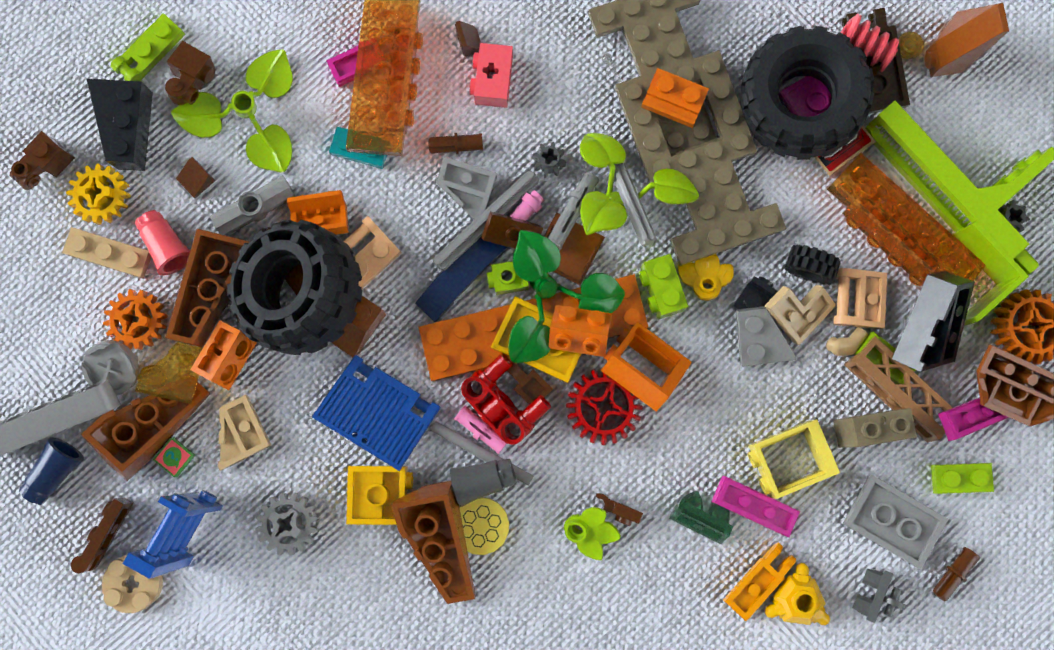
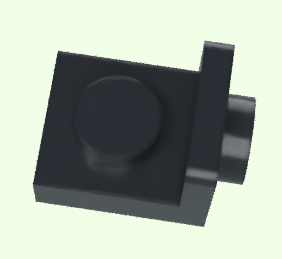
[731,276,778,311]

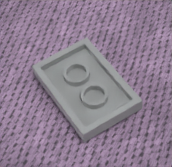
[843,475,948,569]

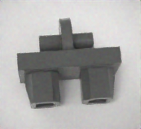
[852,569,906,623]

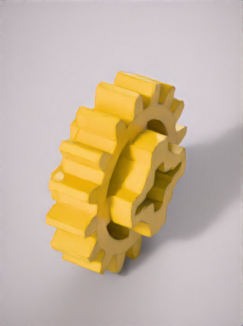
[66,164,131,225]

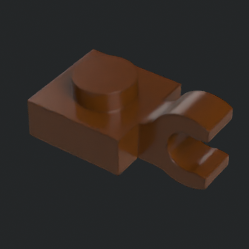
[507,362,553,405]
[595,493,643,526]

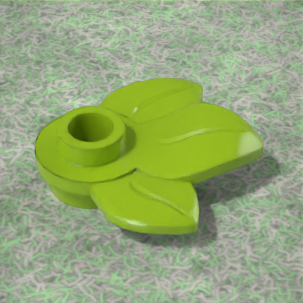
[564,507,621,560]

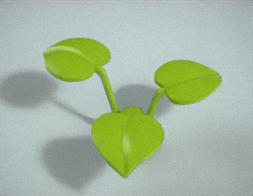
[171,49,293,173]
[580,133,699,235]

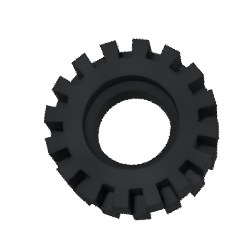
[784,245,841,285]

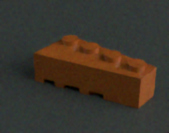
[165,229,250,348]

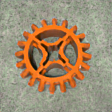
[990,289,1054,365]

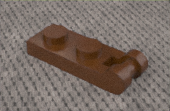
[71,497,134,574]

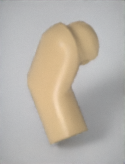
[826,327,868,356]

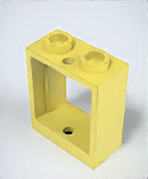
[748,419,840,499]

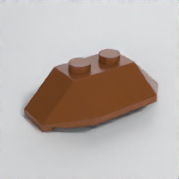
[977,344,1054,426]

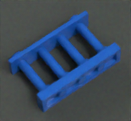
[123,490,223,579]

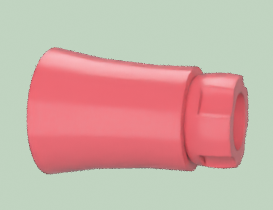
[135,210,190,276]

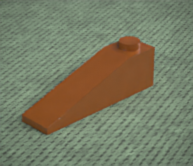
[81,375,210,481]

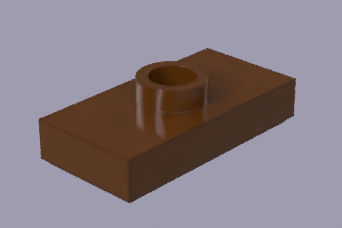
[481,211,543,249]

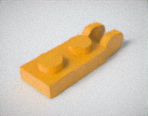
[723,542,796,621]

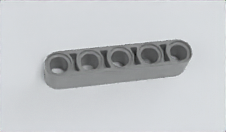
[0,379,121,456]

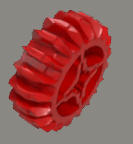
[566,369,643,445]

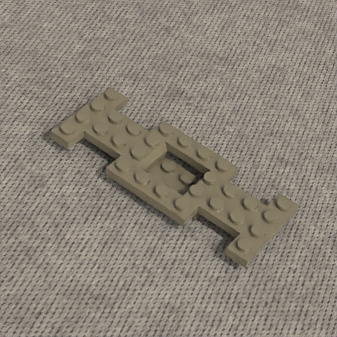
[588,0,786,266]

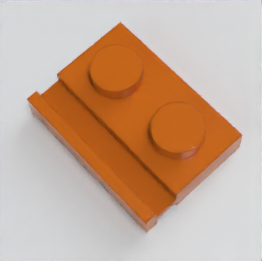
[641,68,709,128]

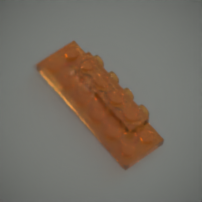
[346,0,423,156]
[827,153,986,286]

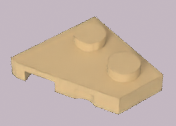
[218,395,272,470]

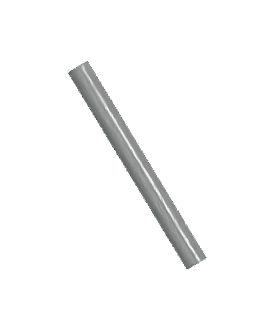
[430,421,534,486]

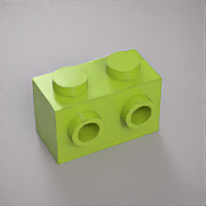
[639,254,688,319]

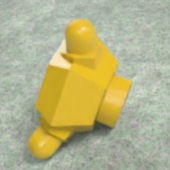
[765,563,830,625]

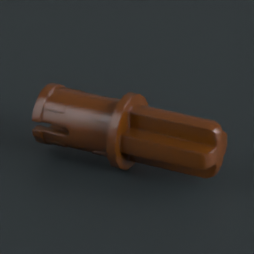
[428,133,483,155]
[933,547,980,601]

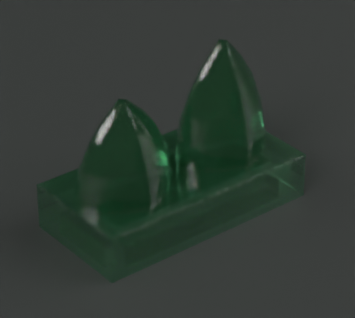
[669,491,733,544]

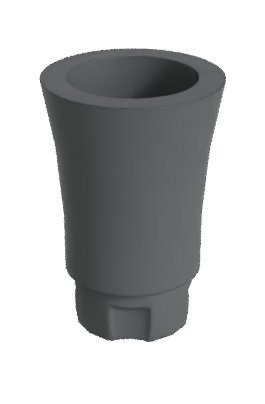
[450,459,517,507]

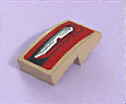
[815,126,876,176]

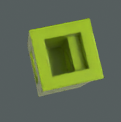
[487,261,529,295]

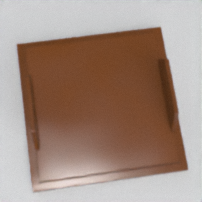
[544,212,605,286]

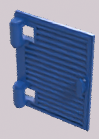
[312,355,441,471]

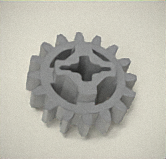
[255,493,320,556]

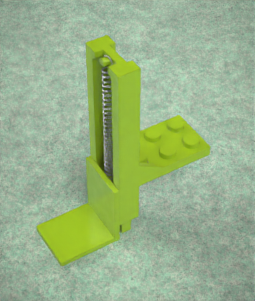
[865,101,1054,326]

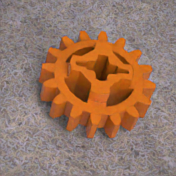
[103,289,168,350]

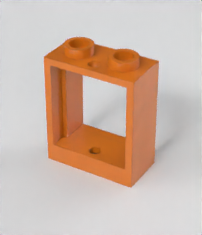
[601,322,692,412]

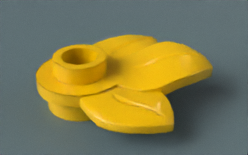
[678,254,734,301]

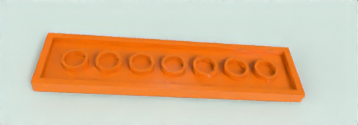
[418,274,649,381]

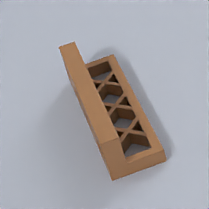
[844,336,953,443]

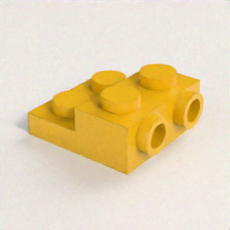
[346,466,413,525]

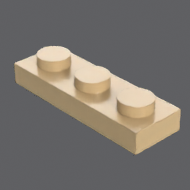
[62,227,151,279]

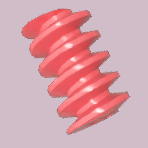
[840,14,899,73]

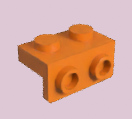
[287,190,349,235]
[548,305,612,357]

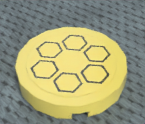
[460,498,509,555]

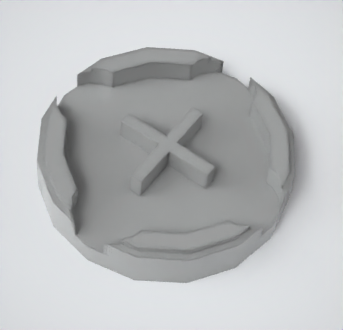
[81,340,140,395]

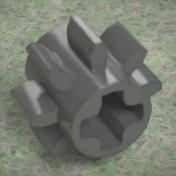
[532,142,566,178]
[998,200,1030,233]

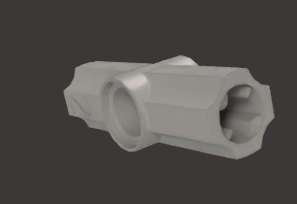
[210,175,296,236]

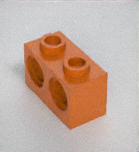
[190,320,257,390]

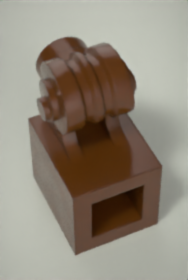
[165,41,216,105]
[10,131,75,190]

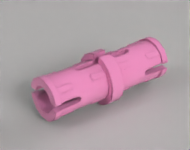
[454,405,507,454]

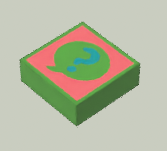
[153,437,196,477]

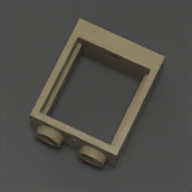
[833,408,917,448]

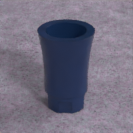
[19,437,84,505]

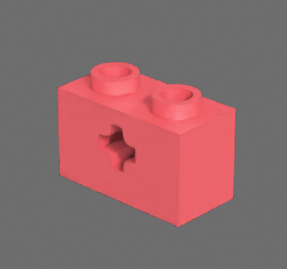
[470,43,513,108]

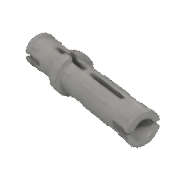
[548,172,600,251]

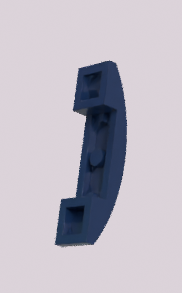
[415,237,509,322]

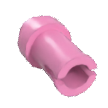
[509,190,545,221]

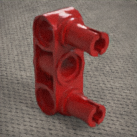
[461,353,551,445]

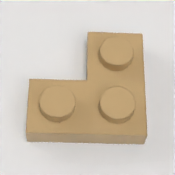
[765,285,837,345]

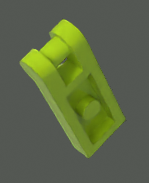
[110,13,186,81]

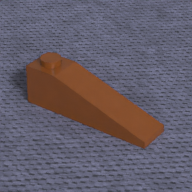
[924,3,1009,77]
[285,264,387,358]
[391,481,476,604]

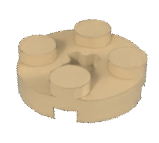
[102,555,163,613]

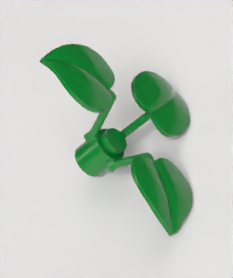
[508,230,625,363]

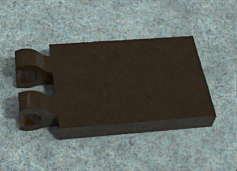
[842,8,910,114]

